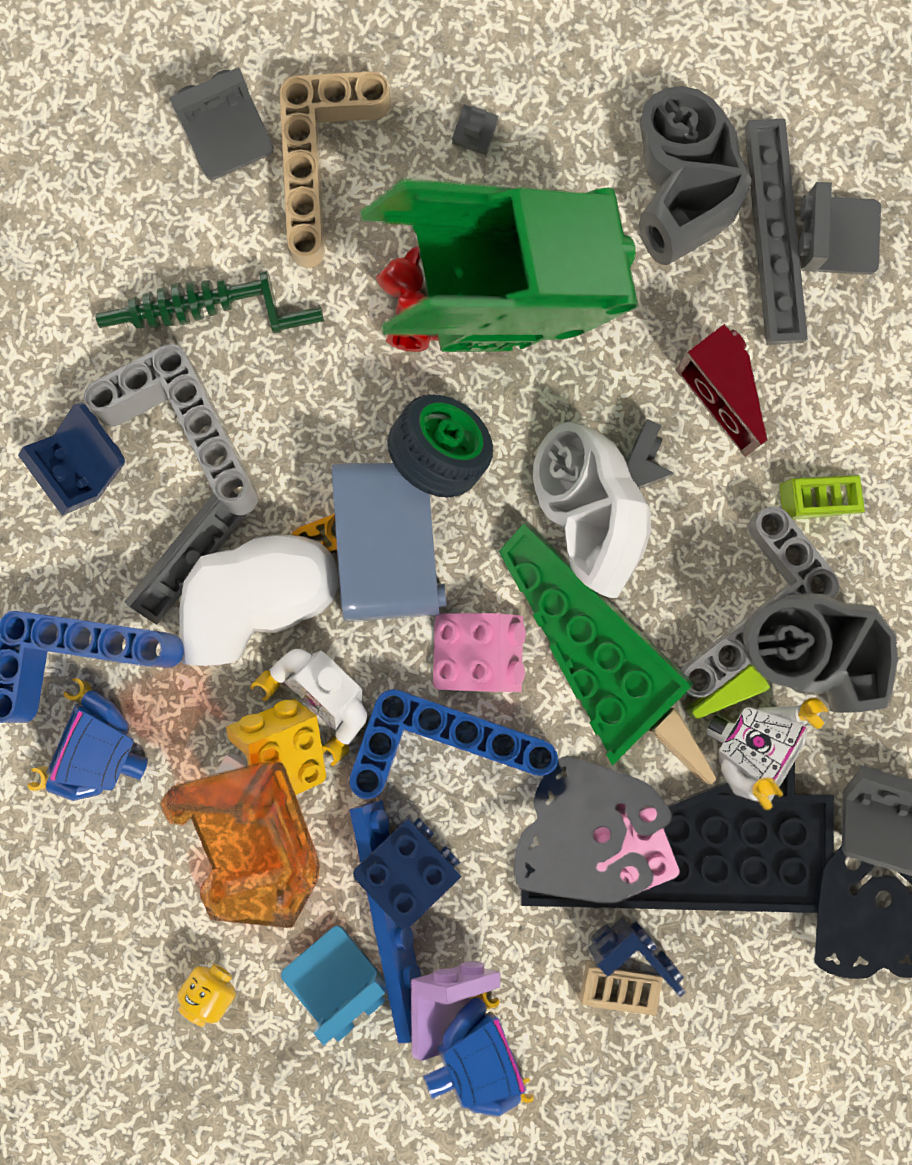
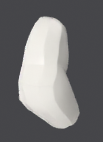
[533,421,651,598]
[179,534,338,666]

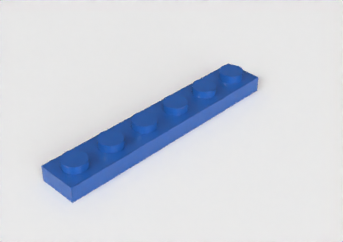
[349,800,422,1044]

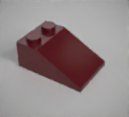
[675,323,768,457]

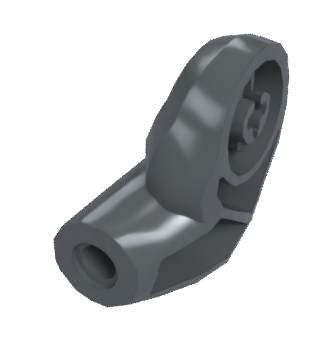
[639,86,752,265]
[743,594,898,713]

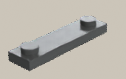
[125,491,247,625]

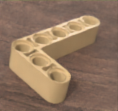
[280,71,391,268]

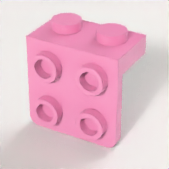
[433,613,526,692]
[593,803,679,890]

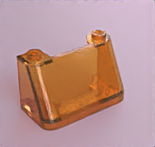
[159,761,320,929]

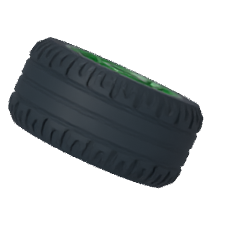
[387,394,494,498]

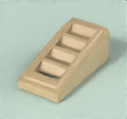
[650,708,716,785]
[579,960,663,1016]

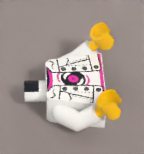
[250,649,367,766]
[706,697,829,810]

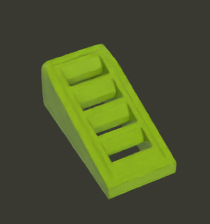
[779,475,865,520]
[686,664,771,719]

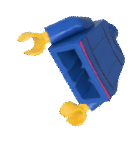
[27,678,148,801]
[423,992,534,1117]

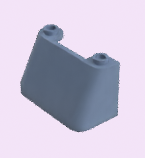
[332,463,446,622]

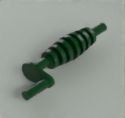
[96,270,325,334]

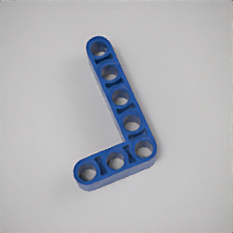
[0,611,184,723]
[349,689,558,799]

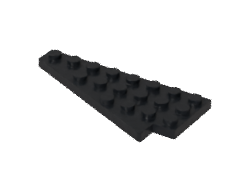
[520,761,834,913]

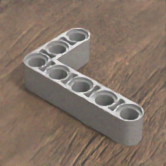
[84,344,258,515]
[680,506,840,697]

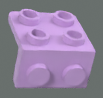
[411,961,500,1061]

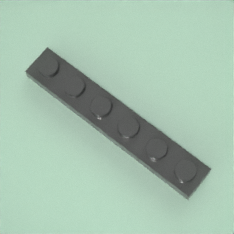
[745,118,808,345]

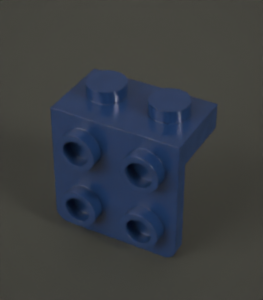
[18,402,125,516]
[353,816,462,929]
[588,917,686,998]

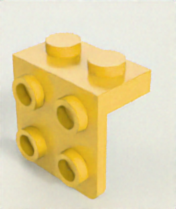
[226,699,326,809]

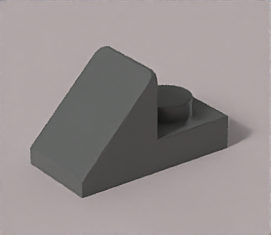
[626,419,674,489]

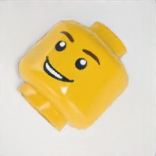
[177,963,236,1027]

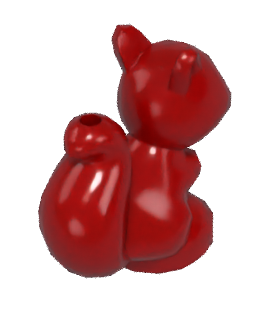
[376,246,438,352]

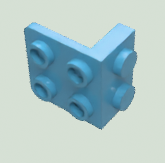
[281,925,386,1046]

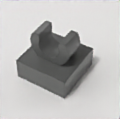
[452,104,499,155]

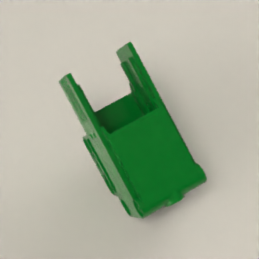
[360,179,638,352]

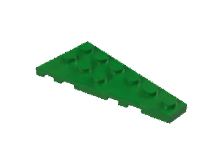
[499,522,694,766]

